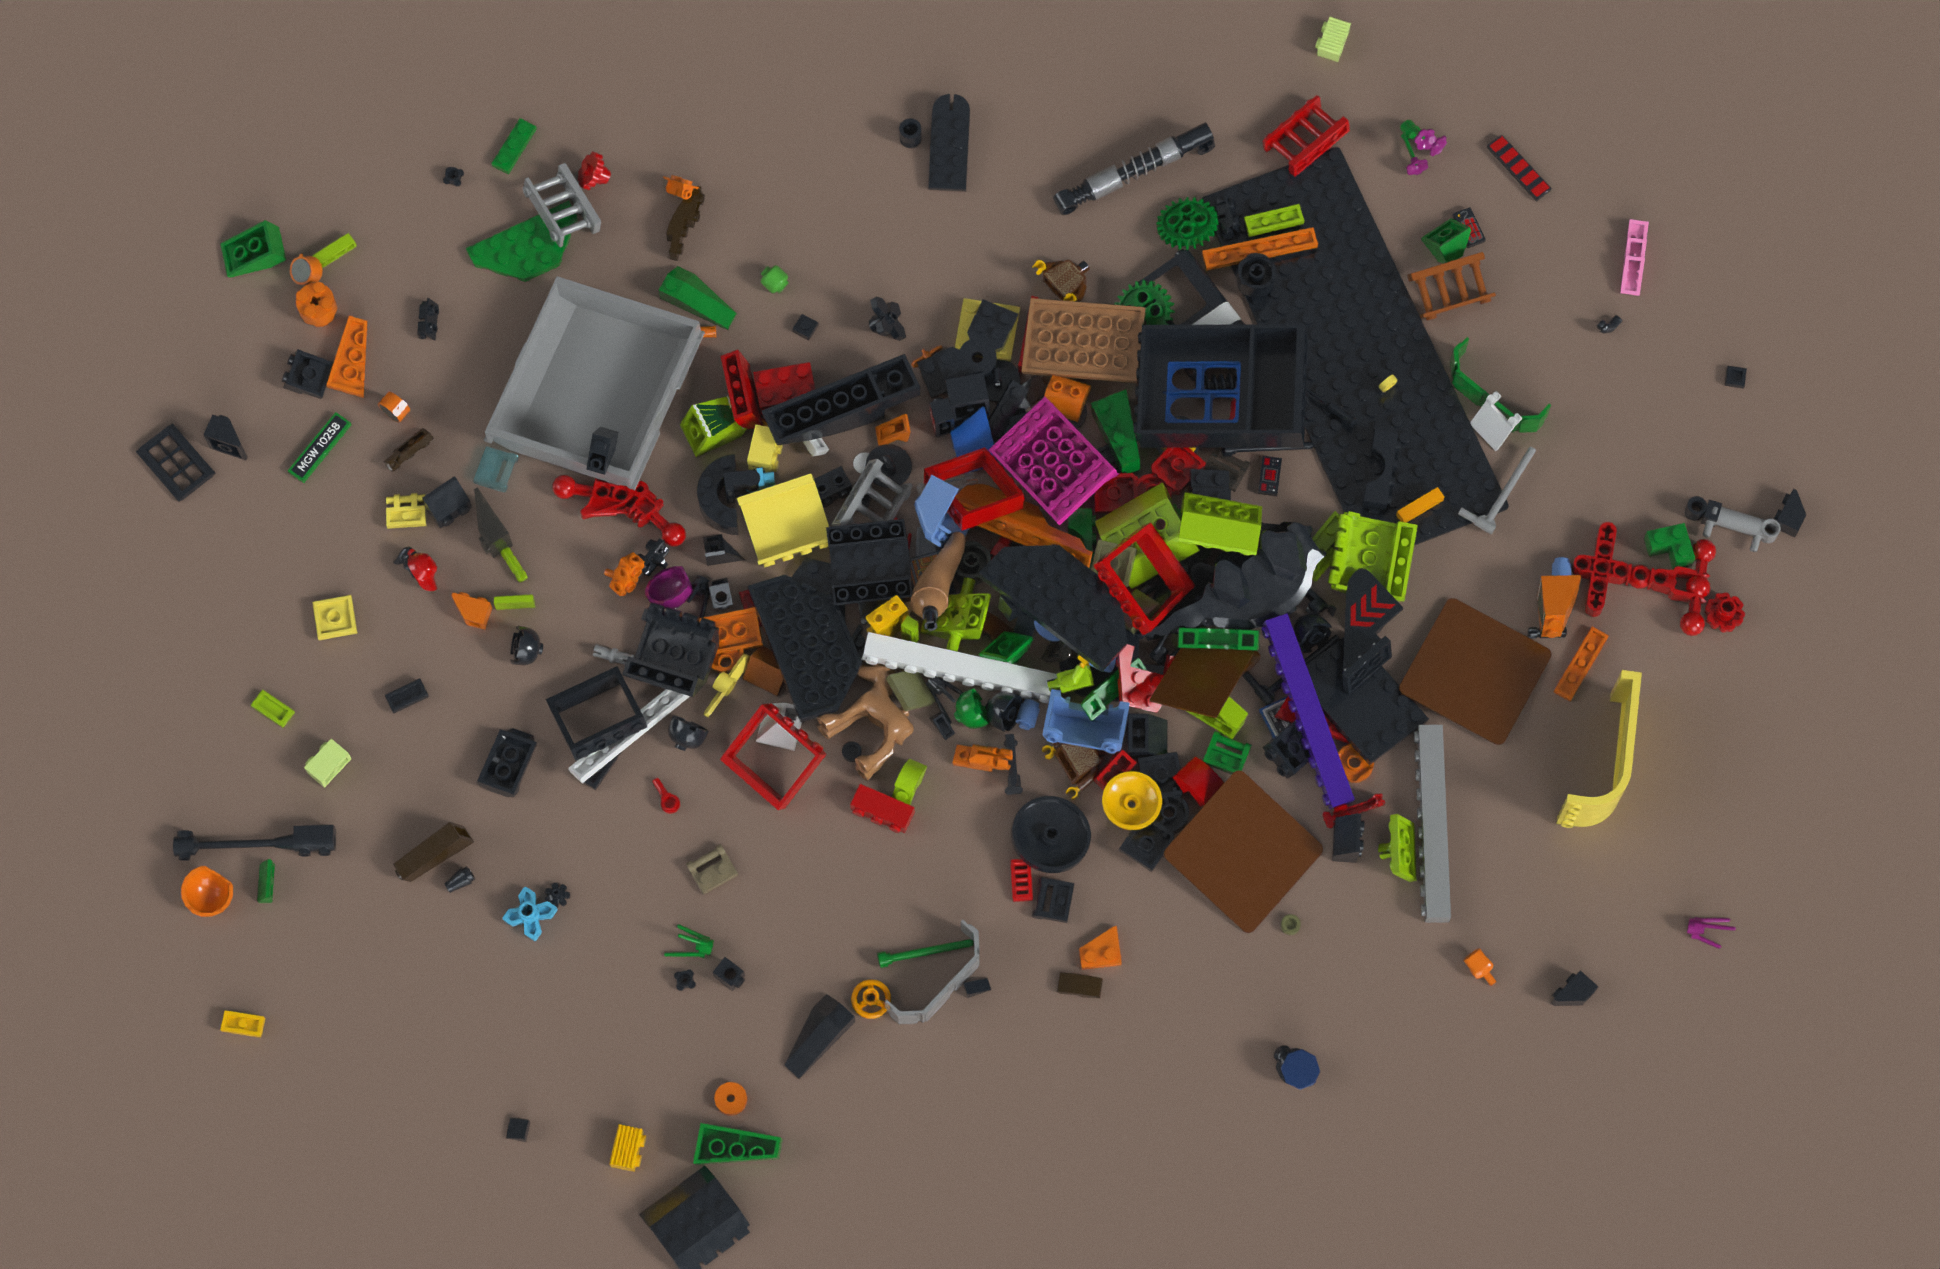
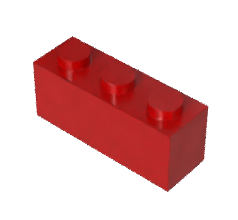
[850,784,915,833]

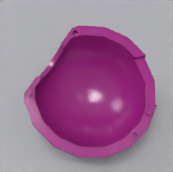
[645,566,693,609]

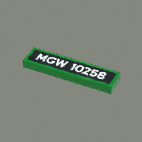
[288,412,352,483]

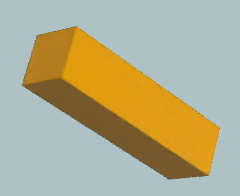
[1396,487,1444,523]

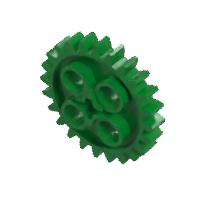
[1156,197,1219,250]
[1114,280,1175,325]

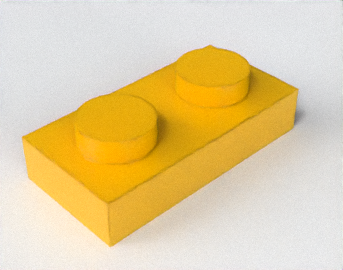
[220,1010,265,1038]

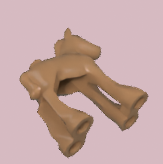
[816,664,914,781]

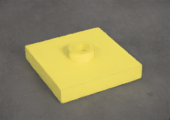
[312,595,358,640]

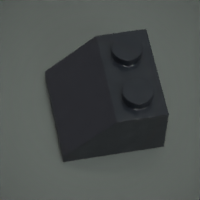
[204,414,247,461]
[422,476,472,529]

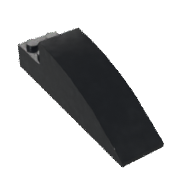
[762,354,920,446]

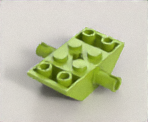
[920,578,991,652]

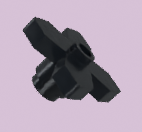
[869,297,906,341]

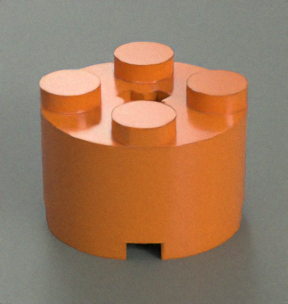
[296,282,337,327]

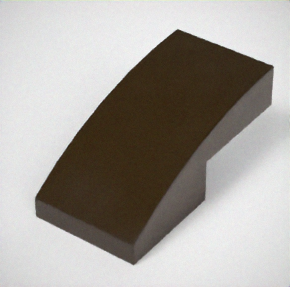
[1057,972,1103,999]

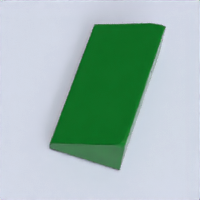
[257,859,275,903]

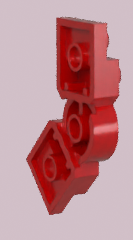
[1094,448,1206,514]

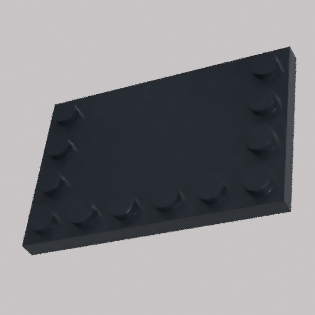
[1306,637,1429,766]

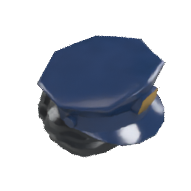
[1274,1045,1320,1090]

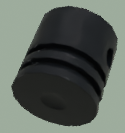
[899,118,922,148]

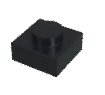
[792,314,819,340]

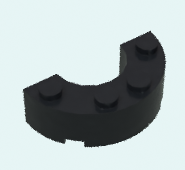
[697,454,738,535]

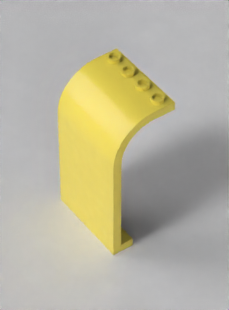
[1556,670,1642,828]

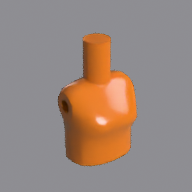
[1463,948,1496,986]

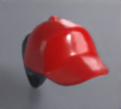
[393,546,437,591]

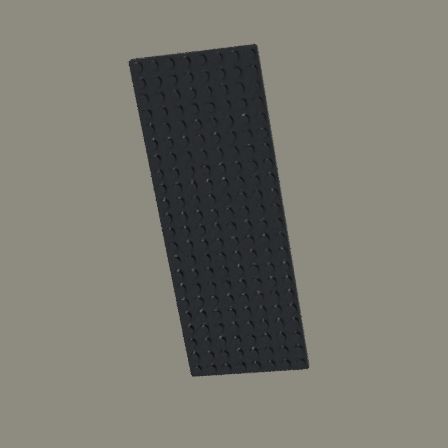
[1202,147,1509,546]

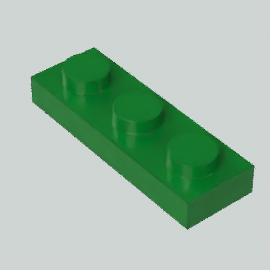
[491,118,537,175]

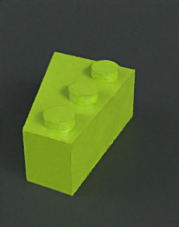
[1187,697,1248,739]

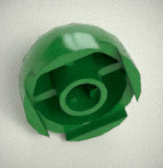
[954,688,989,729]

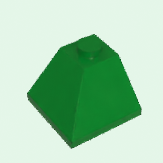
[1421,218,1471,264]
[979,631,1033,664]

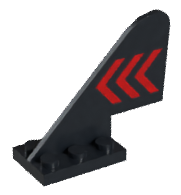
[1342,569,1403,695]

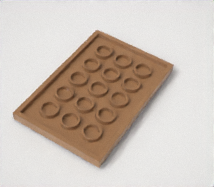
[1022,298,1146,383]

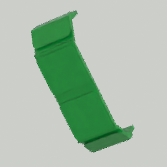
[1450,337,1551,433]

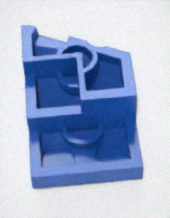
[950,406,998,474]

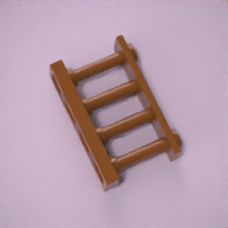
[1407,252,1496,321]

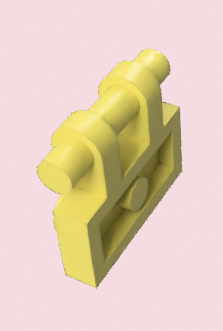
[386,493,426,529]

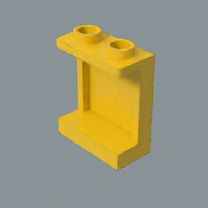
[866,595,909,637]

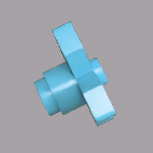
[502,887,558,941]

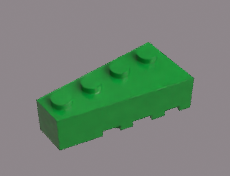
[1091,389,1140,473]
[693,1123,783,1165]

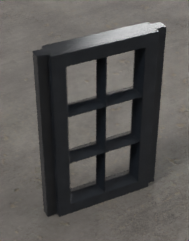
[136,423,216,502]

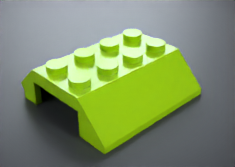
[1328,511,1418,602]

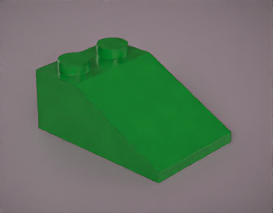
[220,220,286,278]

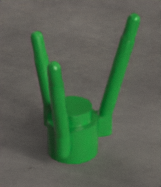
[664,924,714,958]

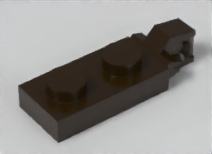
[383,428,434,472]

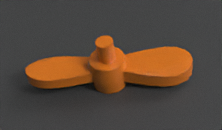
[911,345,943,368]

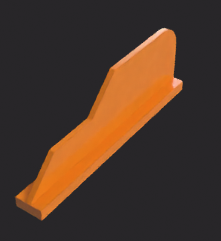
[955,483,1093,568]

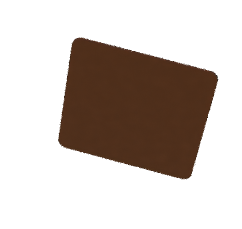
[1399,598,1552,745]
[1164,770,1323,933]

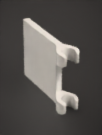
[1470,391,1522,451]

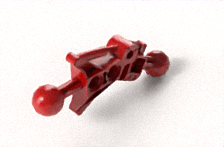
[552,475,686,547]

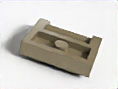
[685,844,738,895]

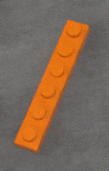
[1202,227,1318,271]

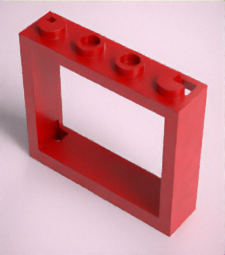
[923,447,1025,531]
[720,703,827,810]

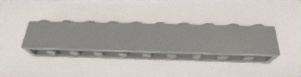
[1414,725,1451,923]

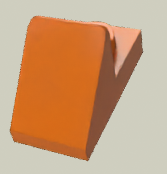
[875,414,910,445]

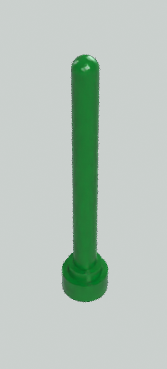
[877,939,974,968]

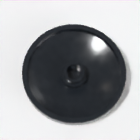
[1011,796,1091,873]

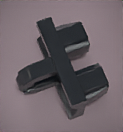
[638,538,670,577]

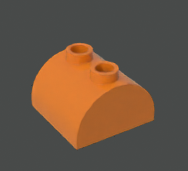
[1044,375,1091,422]

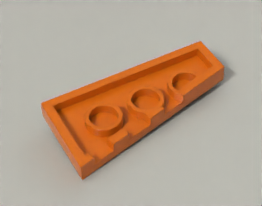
[326,316,367,398]

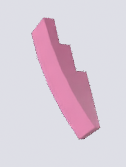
[1620,219,1649,296]

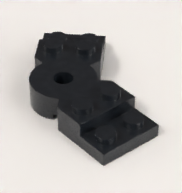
[917,299,1018,399]
[1179,469,1231,575]
[1119,752,1189,872]

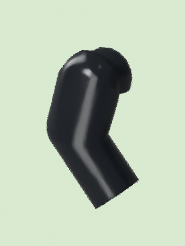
[1597,315,1622,334]

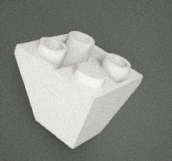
[756,703,802,751]

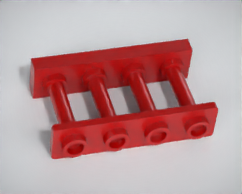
[1263,95,1350,177]

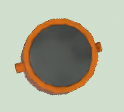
[290,254,322,285]
[378,391,411,423]

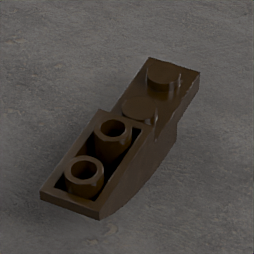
[666,186,705,261]

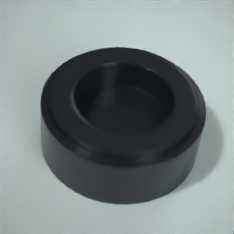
[842,741,862,762]

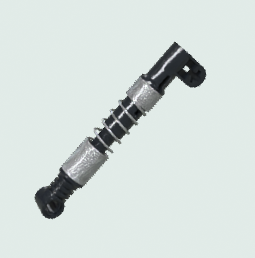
[1053,122,1215,215]

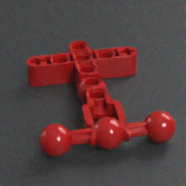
[1572,522,1716,636]

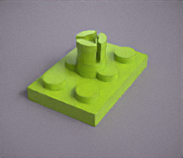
[1378,814,1417,882]

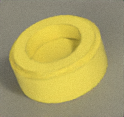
[1378,375,1397,392]

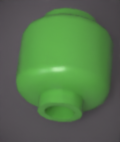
[761,265,789,293]

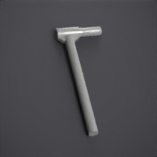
[1458,446,1536,535]

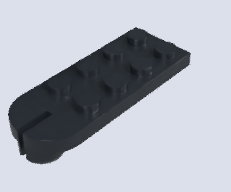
[928,94,970,192]

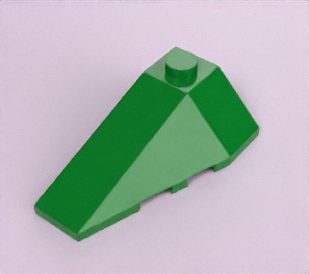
[658,266,737,330]

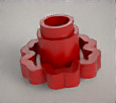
[577,151,611,190]
[1704,592,1745,633]

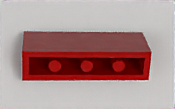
[721,349,763,429]

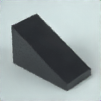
[929,712,955,740]
[963,978,991,998]

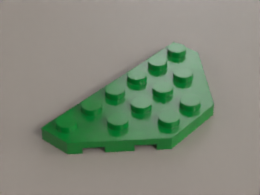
[466,201,578,282]

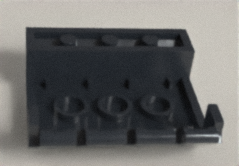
[622,602,719,698]
[639,1166,750,1269]

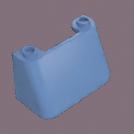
[1043,689,1130,753]

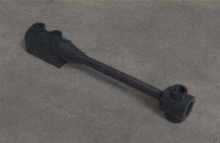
[173,825,336,861]

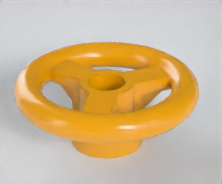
[851,979,891,1019]

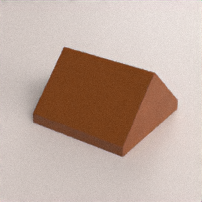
[743,646,785,697]

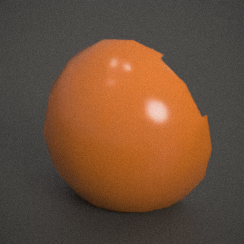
[181,866,233,917]

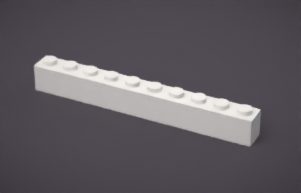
[862,632,1057,704]

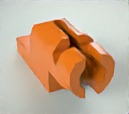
[952,744,1013,772]

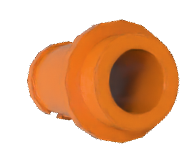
[700,326,716,338]

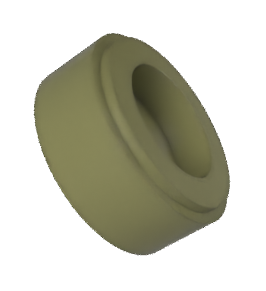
[1280,914,1301,935]

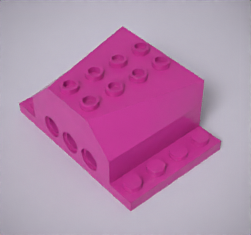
[989,397,1119,525]

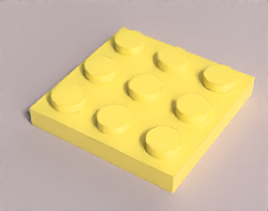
[955,298,1020,362]

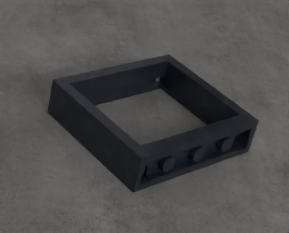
[546,666,647,761]

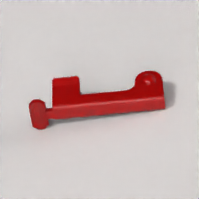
[1322,793,1385,829]

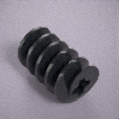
[1195,373,1235,400]

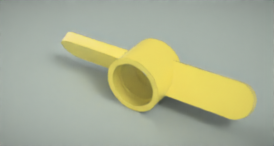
[704,654,750,717]

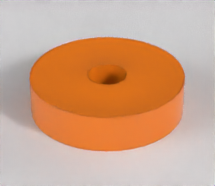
[714,1082,747,1116]

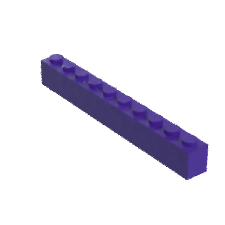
[1261,614,1355,810]

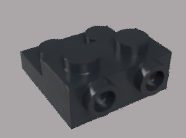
[281,349,334,399]
[1262,721,1310,778]

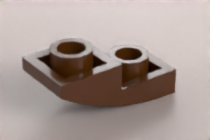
[981,611,1014,641]

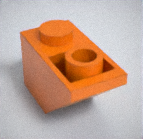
[452,592,492,630]

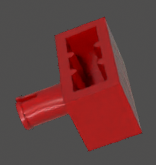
[1094,749,1137,791]

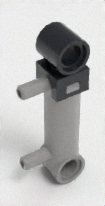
[1684,496,1781,552]

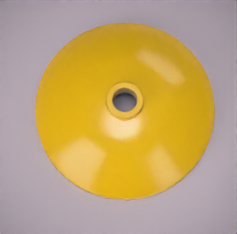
[1102,771,1162,830]

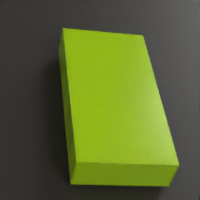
[494,594,535,610]
[251,689,295,728]

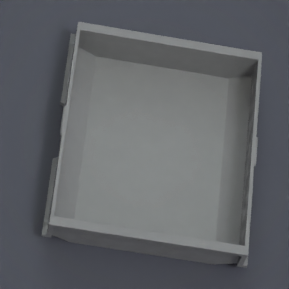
[484,276,705,490]

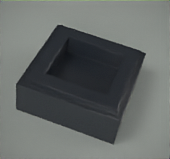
[1725,366,1747,389]

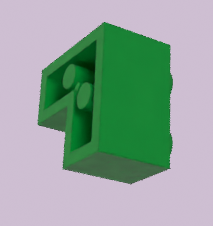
[1644,523,1695,570]

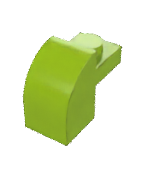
[892,758,927,805]

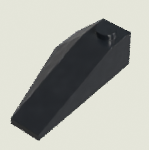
[785,994,856,1079]

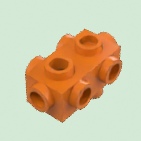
[604,552,645,596]

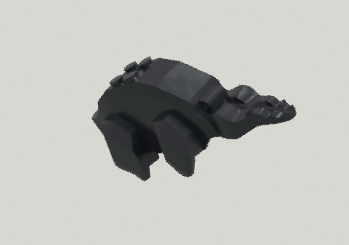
[1136,521,1326,640]

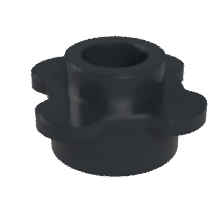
[443,167,464,187]
[674,969,696,991]

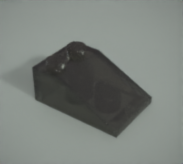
[474,487,513,558]

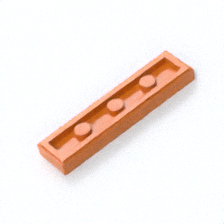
[1553,626,1609,702]

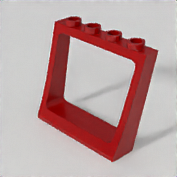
[1093,522,1196,635]

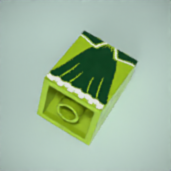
[680,396,747,457]

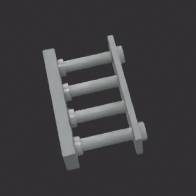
[523,163,601,248]
[831,459,913,526]

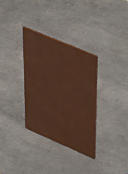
[1149,648,1256,718]

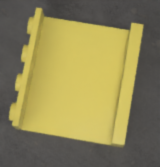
[737,474,829,568]

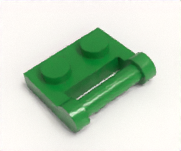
[1203,731,1252,774]

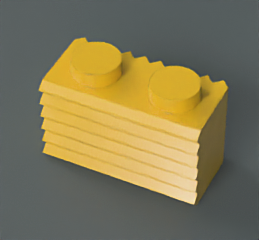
[609,1124,646,1172]

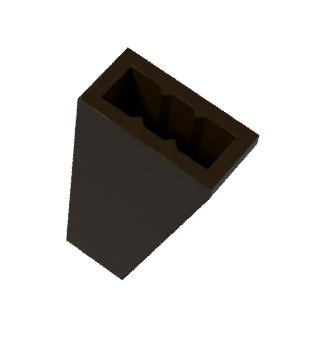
[393,822,474,882]

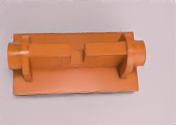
[663,175,699,200]

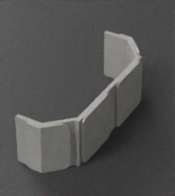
[885,920,980,1024]

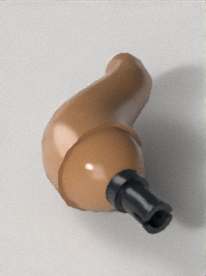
[910,532,965,631]

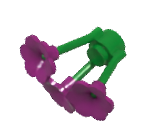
[1400,120,1447,175]

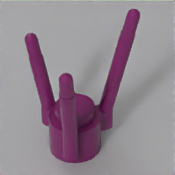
[1687,917,1736,949]

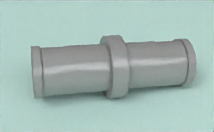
[593,644,634,665]

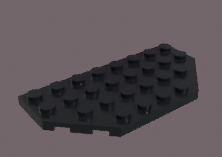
[978,545,1127,672]
[747,575,862,723]

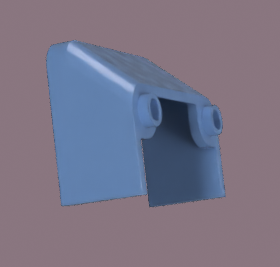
[914,475,970,549]

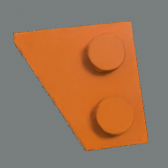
[1079,926,1122,970]

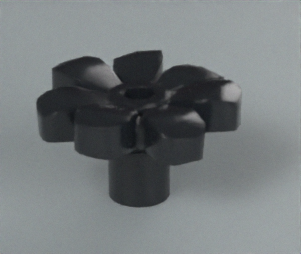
[545,883,571,908]

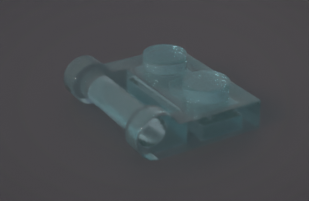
[473,446,519,492]

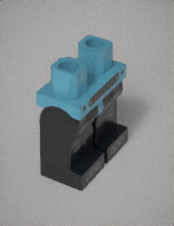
[724,468,775,504]

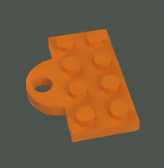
[700,607,763,673]

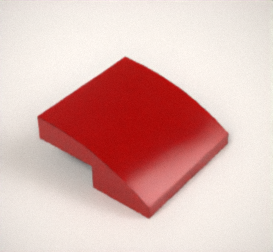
[1173,756,1224,807]

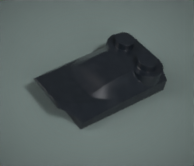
[477,728,537,797]

